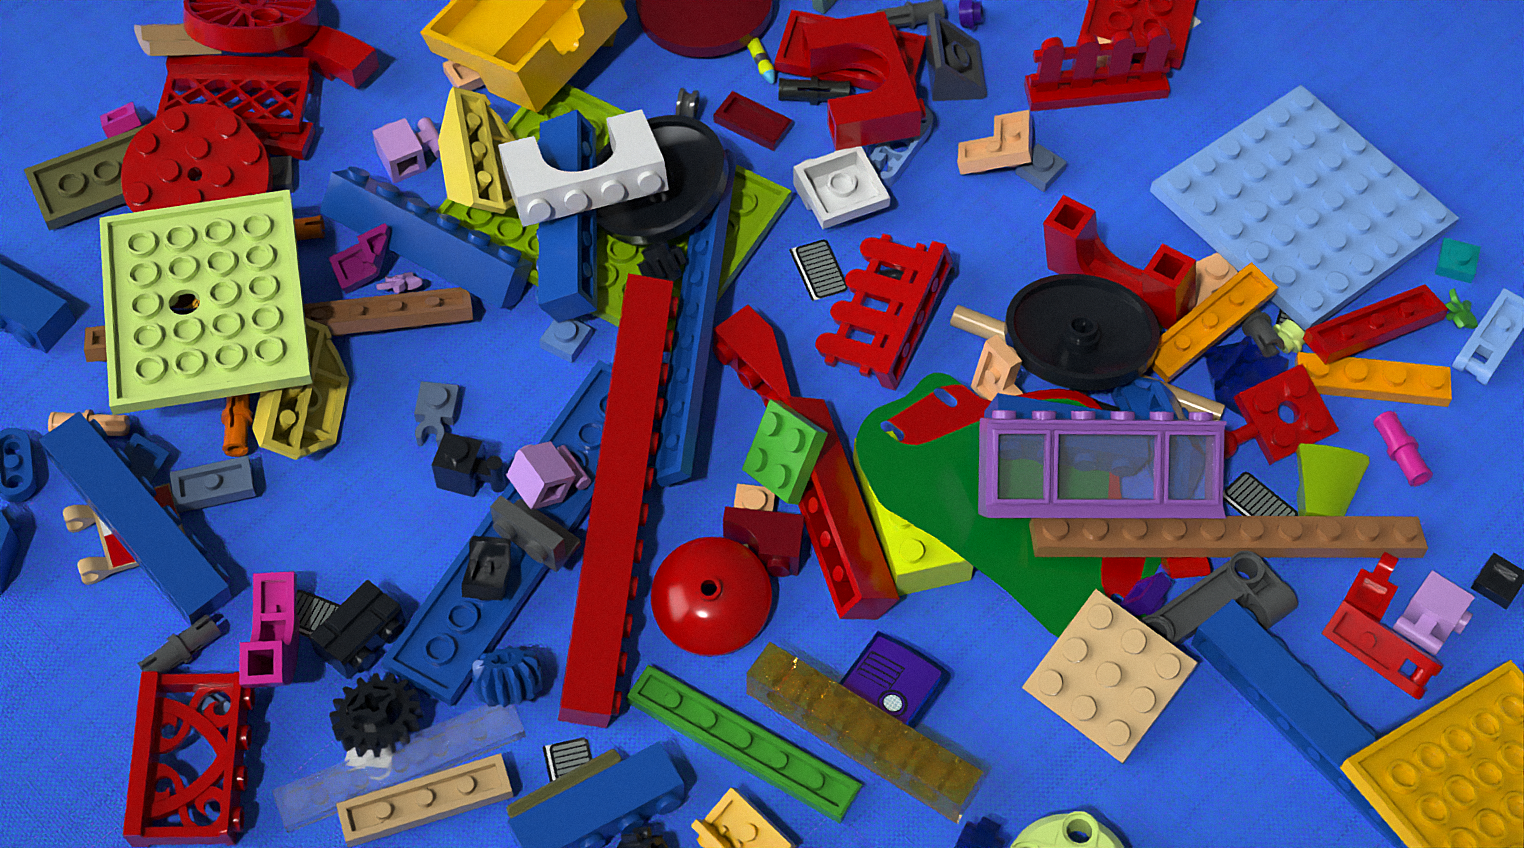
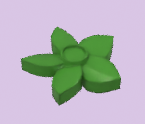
[1445,288,1478,329]

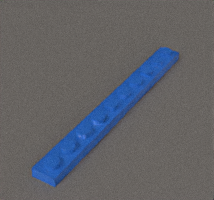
[652,148,737,487]

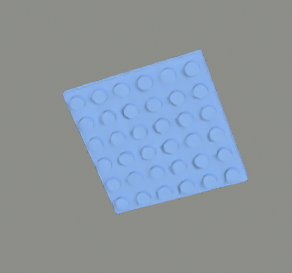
[1150,85,1459,331]

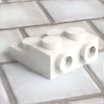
[793,146,890,229]

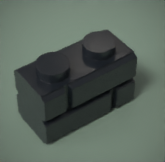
[308,580,406,679]

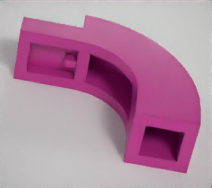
[239,571,300,688]

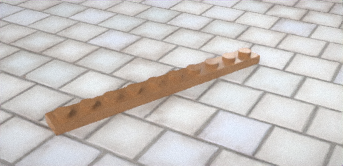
[84,287,473,362]
[1029,516,1428,558]

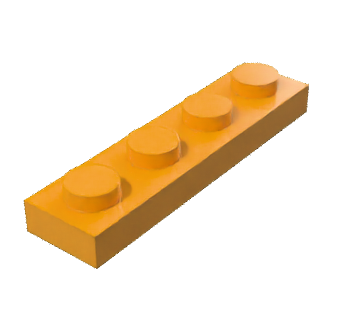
[1150,262,1278,383]
[1295,352,1452,407]

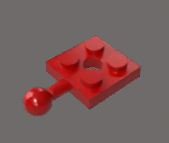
[1224,363,1339,465]

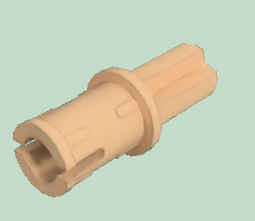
[48,409,130,436]

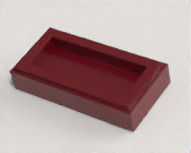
[713,91,792,152]

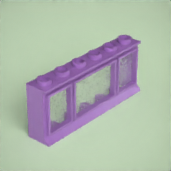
[978,410,1227,518]

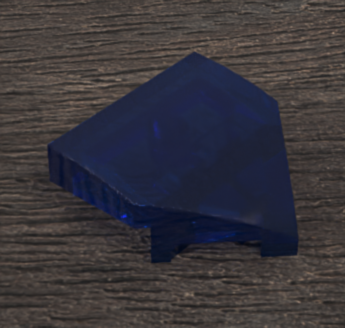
[1204,336,1289,417]

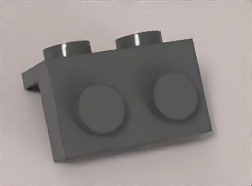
[490,495,580,572]

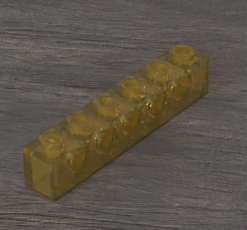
[746,642,983,824]

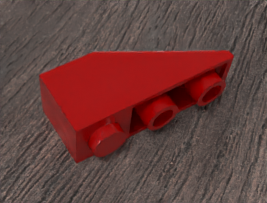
[712,305,791,407]

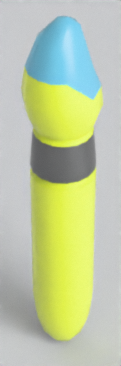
[747,37,775,83]

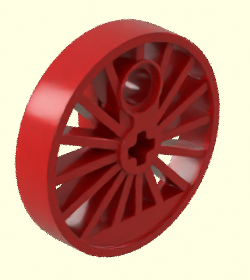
[183,0,319,54]

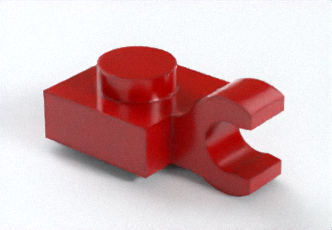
[1344,551,1399,622]

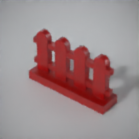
[1024,27,1176,112]
[815,233,953,391]

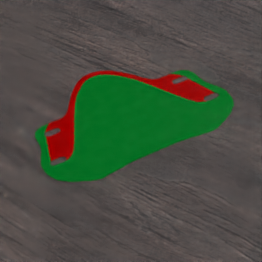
[855,373,1161,638]

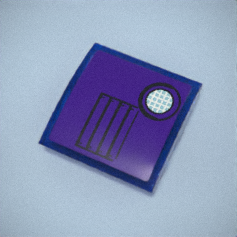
[832,631,951,740]

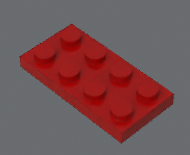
[774,9,926,90]

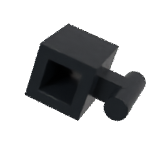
[431,432,507,497]

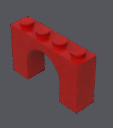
[802,11,926,151]
[1043,195,1196,329]

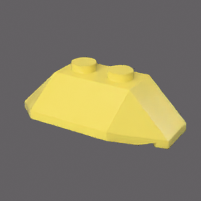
[438,87,515,214]
[252,318,349,460]

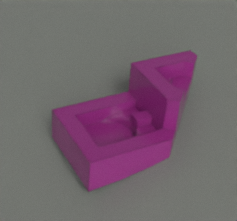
[329,223,391,294]

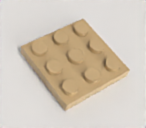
[1022,589,1198,765]

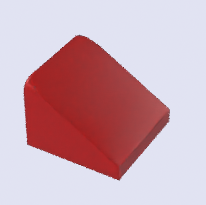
[1161,557,1211,579]

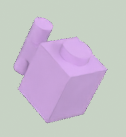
[372,117,441,184]
[506,441,591,510]
[1392,570,1475,656]

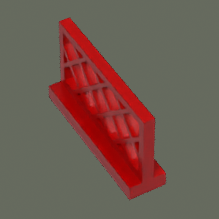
[156,55,315,133]

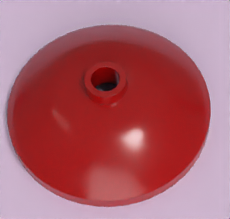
[651,537,772,657]

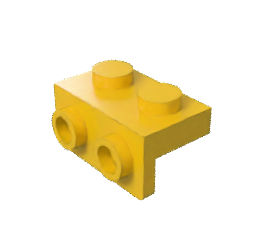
[691,787,796,848]

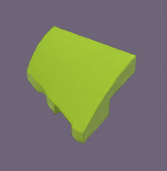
[1296,443,1370,516]

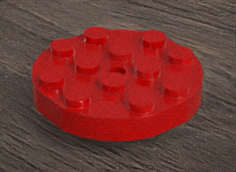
[121,103,273,212]

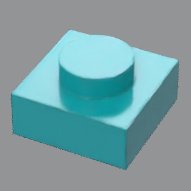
[1434,237,1481,284]

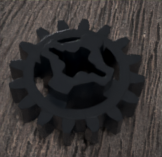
[329,673,423,758]

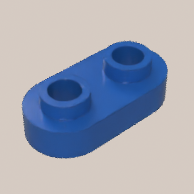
[0,428,37,503]

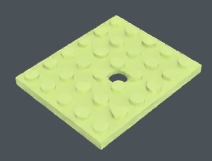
[99,189,313,415]

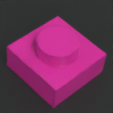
[100,102,142,138]

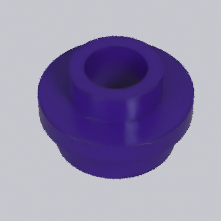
[959,0,983,30]

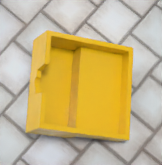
[420,0,628,113]

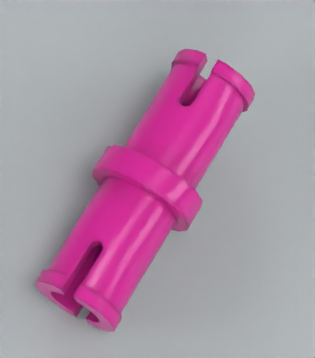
[1373,411,1433,487]

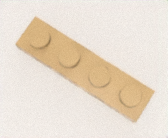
[336,753,513,848]

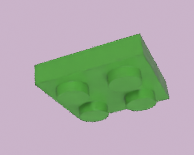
[742,399,828,505]

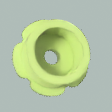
[1273,319,1306,354]

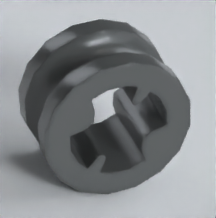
[675,88,700,119]

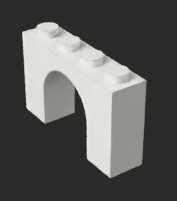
[498,109,669,227]

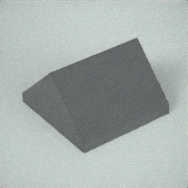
[925,11,987,101]

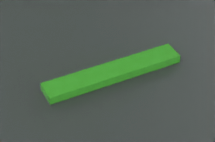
[626,665,862,824]

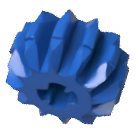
[472,645,543,708]

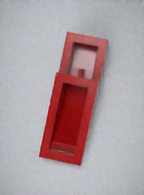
[282,25,379,89]

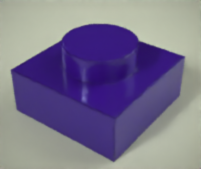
[1119,572,1172,617]

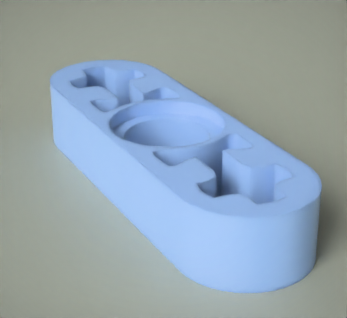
[868,107,933,189]

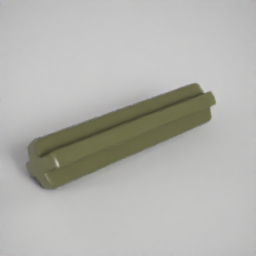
[506,749,622,819]

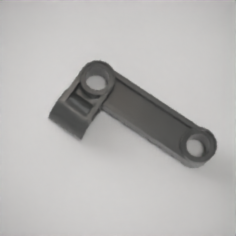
[1141,551,1298,647]

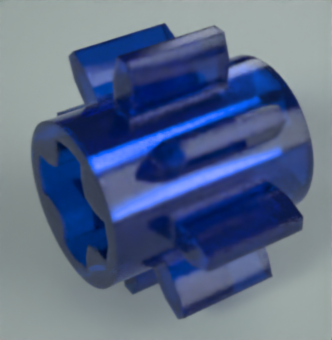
[955,816,1007,848]

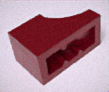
[723,506,804,577]

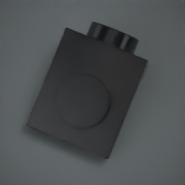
[462,536,511,601]

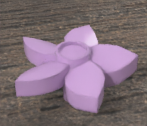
[376,272,422,294]

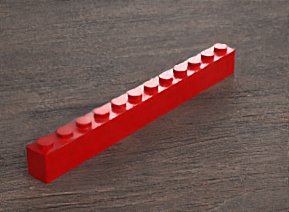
[557,273,678,728]

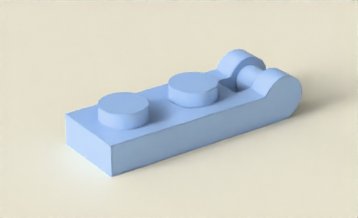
[1452,288,1524,386]

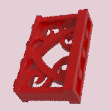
[123,671,255,847]

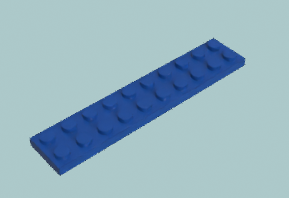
[381,360,664,707]

